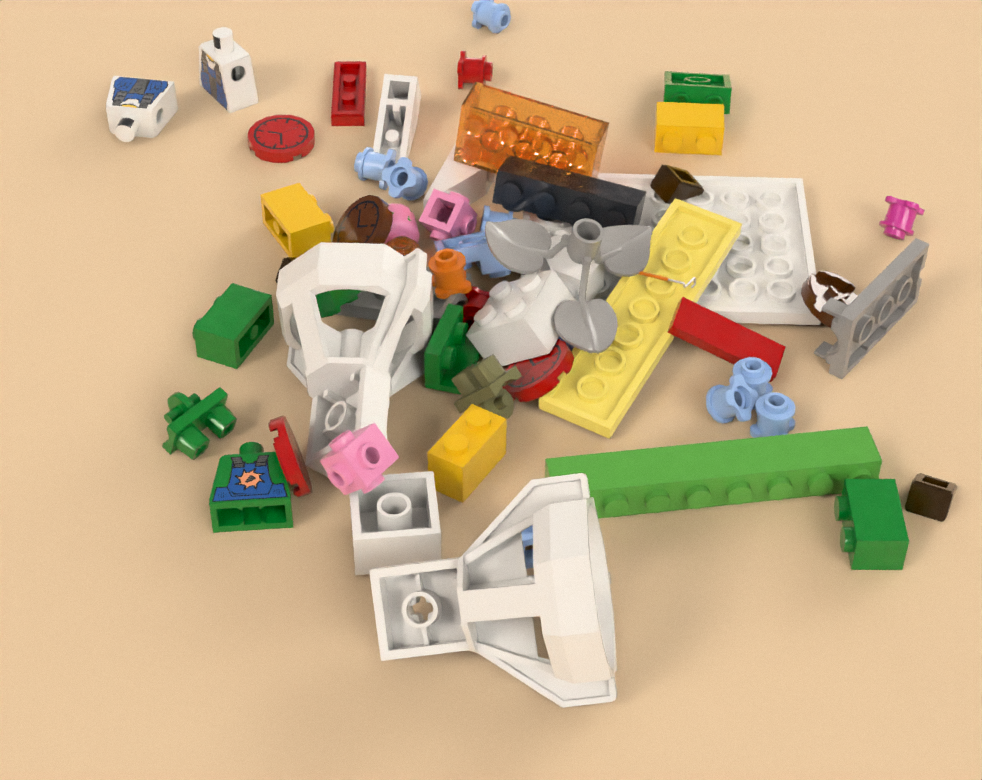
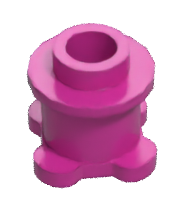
[879,196,925,240]

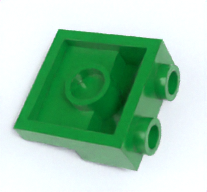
[663,71,732,114]

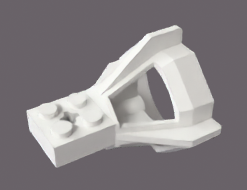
[276,242,434,477]
[369,473,617,708]

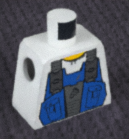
[199,27,258,113]
[106,76,178,142]

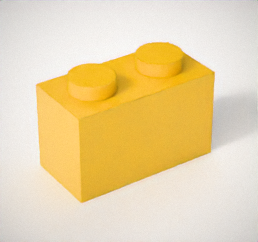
[654,102,725,155]
[260,183,334,258]
[427,404,507,503]

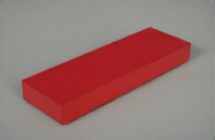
[331,61,367,126]
[667,297,786,382]

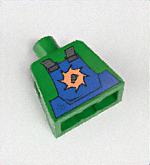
[209,442,293,533]

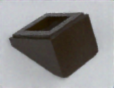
[650,164,705,204]
[905,473,957,522]

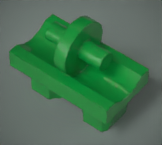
[162,387,237,460]

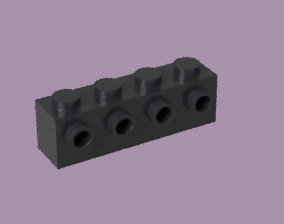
[492,155,647,228]

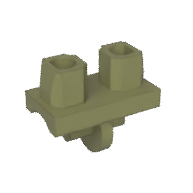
[451,354,522,419]

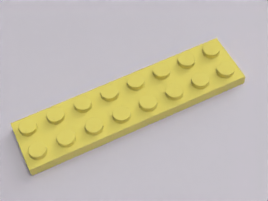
[539,198,742,439]

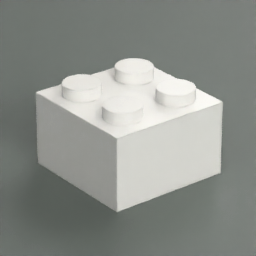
[466,269,576,366]
[349,471,441,575]

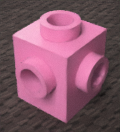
[419,189,478,241]
[320,423,399,495]

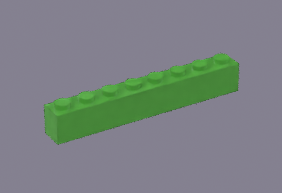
[545,426,882,519]

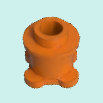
[428,248,472,299]

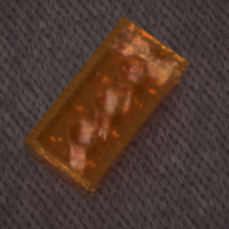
[453,82,609,178]

